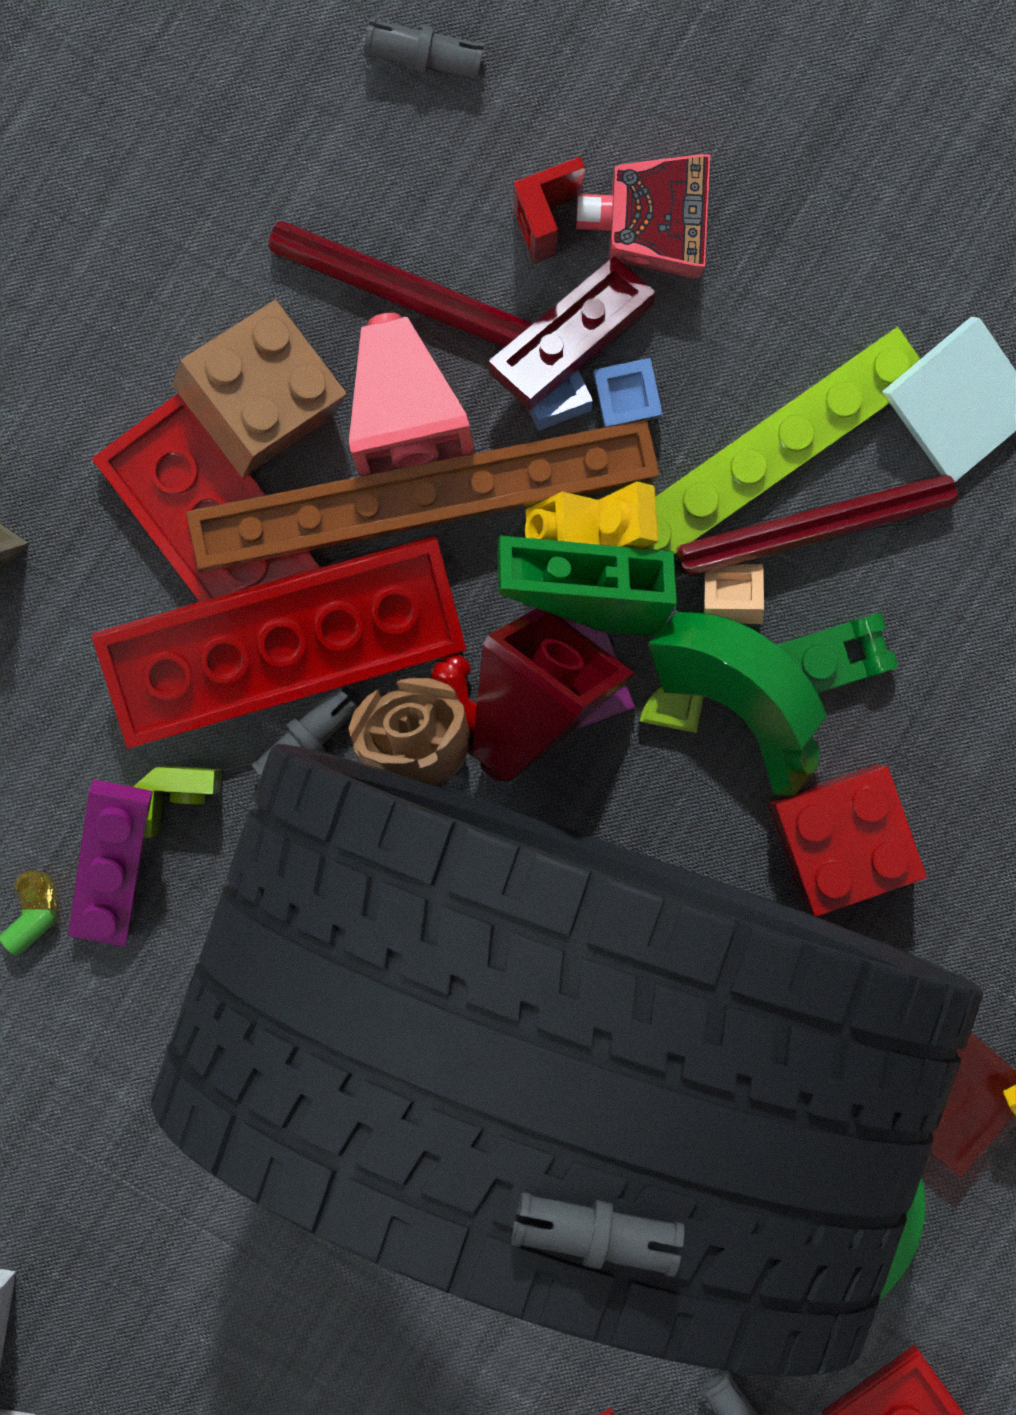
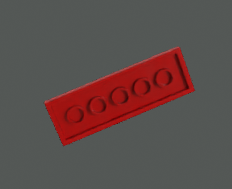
[92,536,467,749]

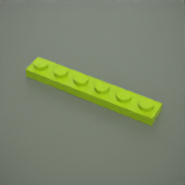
[643,327,920,555]

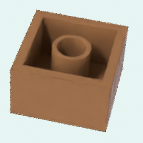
[172,299,347,478]

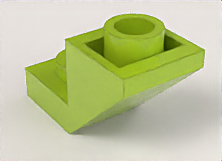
[133,766,222,838]

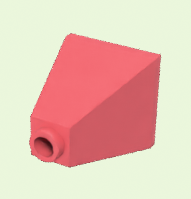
[349,313,475,476]

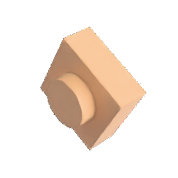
[704,564,764,624]

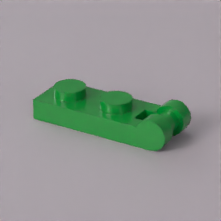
[777,612,899,693]

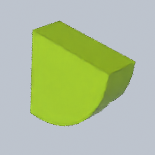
[638,686,704,733]

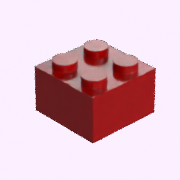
[767,764,927,917]

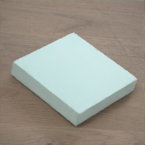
[882,317,1016,482]

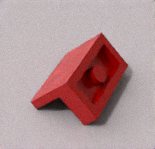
[513,157,585,264]

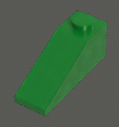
[497,535,677,636]

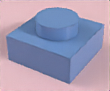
[593,358,663,428]
[528,370,593,431]

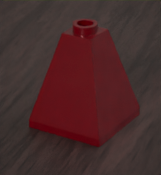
[472,608,634,782]

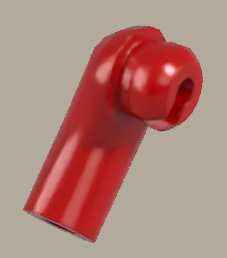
[431,654,477,735]

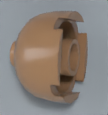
[349,678,471,787]

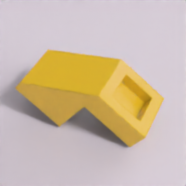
[525,481,659,549]

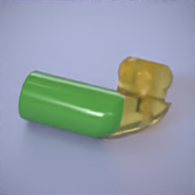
[0,870,57,957]

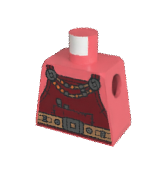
[576,154,710,279]

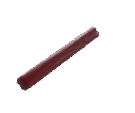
[268,221,534,348]
[677,475,958,576]

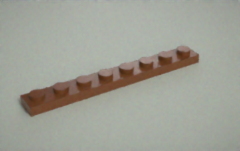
[186,419,660,573]

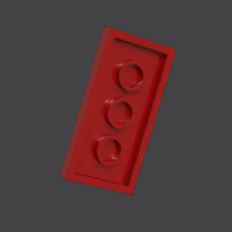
[91,393,321,602]

